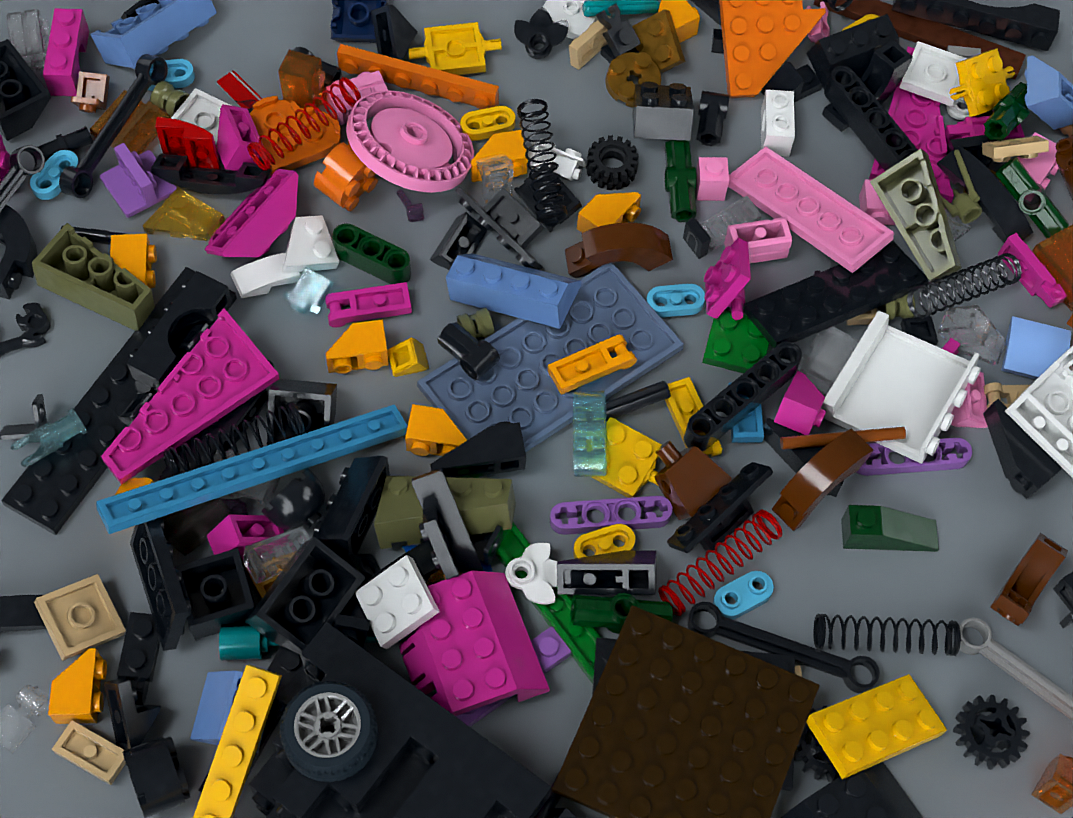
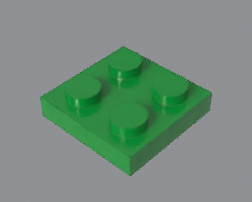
[702,310,769,377]

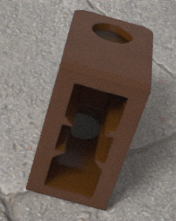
[654,440,732,520]

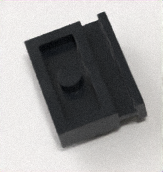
[514,165,582,232]

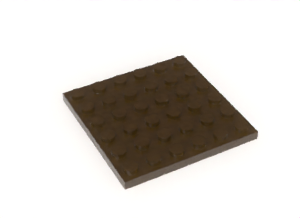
[552,605,820,818]

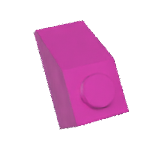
[217,104,264,171]
[774,371,826,435]
[206,515,288,561]

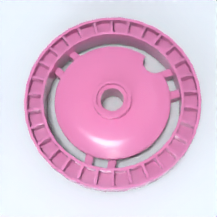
[346,91,474,193]

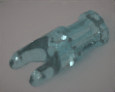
[11,408,87,467]

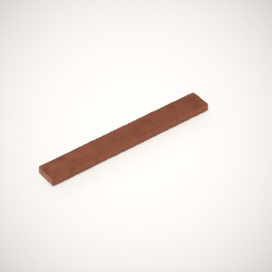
[813,0,1026,80]

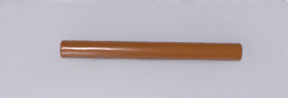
[780,427,906,450]

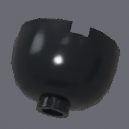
[261,468,325,530]

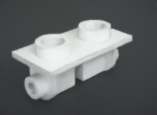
[528,139,586,181]

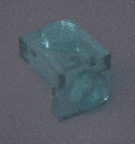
[283,267,334,314]

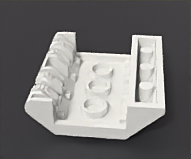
[1005,345,1073,478]

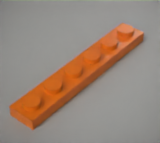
[337,44,499,109]

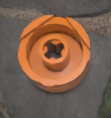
[314,141,378,211]

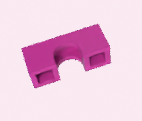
[43,8,89,96]

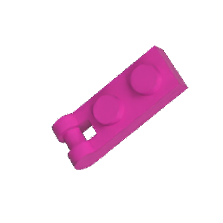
[325,282,412,328]

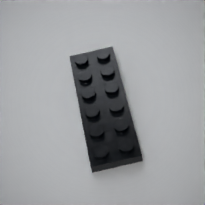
[744,242,928,348]

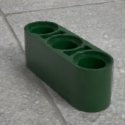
[332,223,411,284]

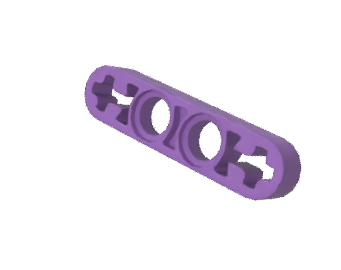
[857,438,972,476]
[550,496,673,535]

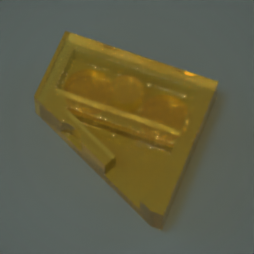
[142,187,225,241]

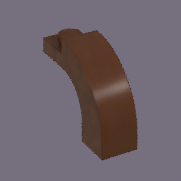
[565,222,673,278]
[772,428,874,531]
[990,533,1068,626]

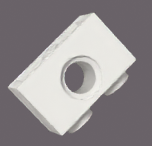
[761,90,795,157]

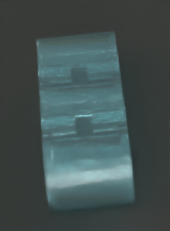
[573,391,607,477]

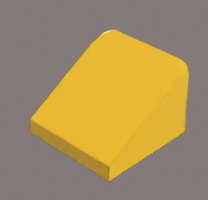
[387,337,429,377]

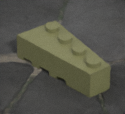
[870,149,962,284]
[32,223,155,331]
[374,476,516,549]

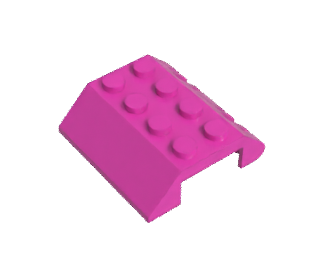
[399,571,550,716]

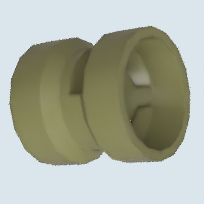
[150,81,189,116]
[878,294,915,320]
[457,307,495,338]

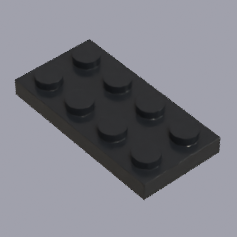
[130,517,191,651]

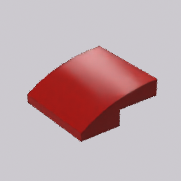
[155,117,221,170]

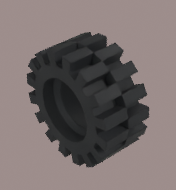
[586,135,639,190]

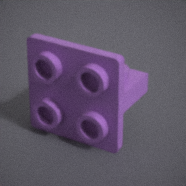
[100,143,178,218]

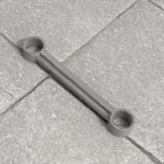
[959,618,1073,721]

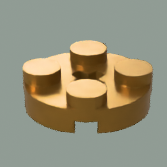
[605,52,661,107]

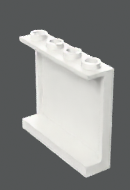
[822,310,981,464]

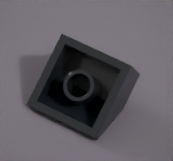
[267,379,337,446]

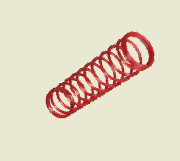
[247,77,361,171]
[658,509,783,616]

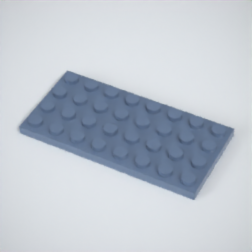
[417,263,684,477]

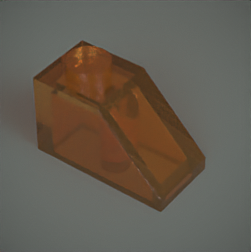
[1031,754,1073,814]

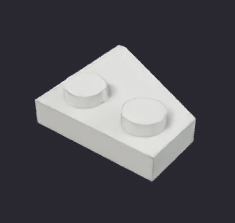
[282,215,339,273]

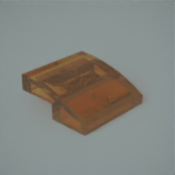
[90,90,171,155]

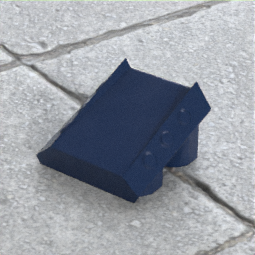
[331,0,388,43]

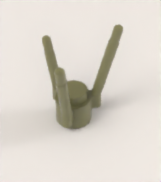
[940,150,982,224]

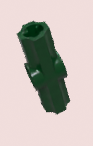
[984,82,1030,141]
[665,140,697,222]
[995,157,1069,240]
[570,593,673,634]

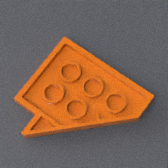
[719,0,826,98]

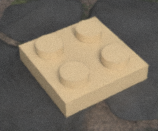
[34,574,126,661]

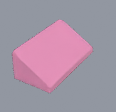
[951,372,988,428]

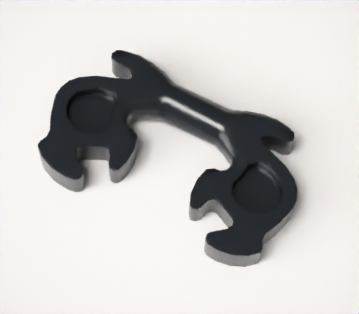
[0,303,50,357]

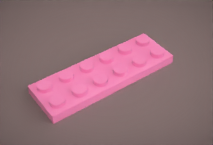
[728,147,894,273]

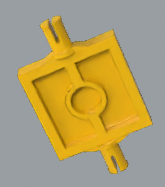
[408,22,502,75]
[949,48,1015,117]
[573,417,662,498]

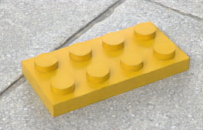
[806,674,947,779]

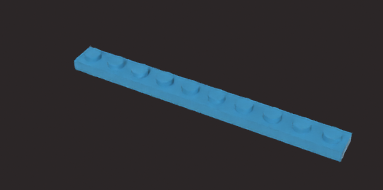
[96,404,408,534]

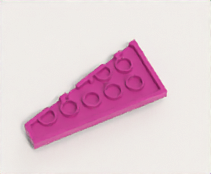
[868,46,954,203]
[101,308,279,485]

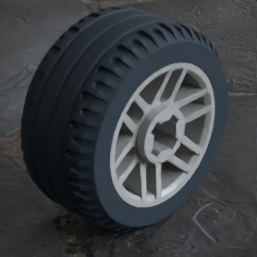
[280,681,378,782]

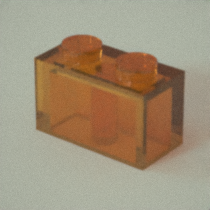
[278,49,327,109]

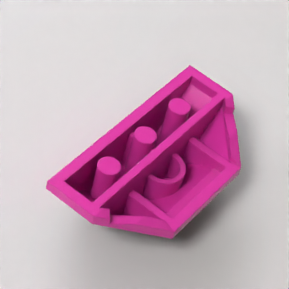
[204,169,299,257]

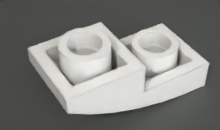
[230,252,301,298]

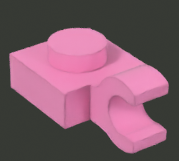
[806,2,830,43]

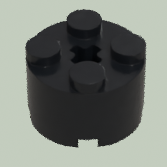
[122,736,190,818]

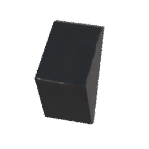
[371,5,417,60]

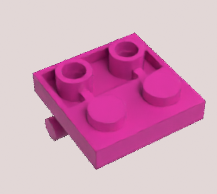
[704,237,751,320]

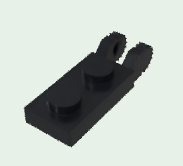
[117,612,160,705]

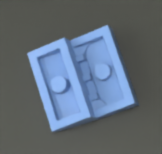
[1001,316,1071,379]

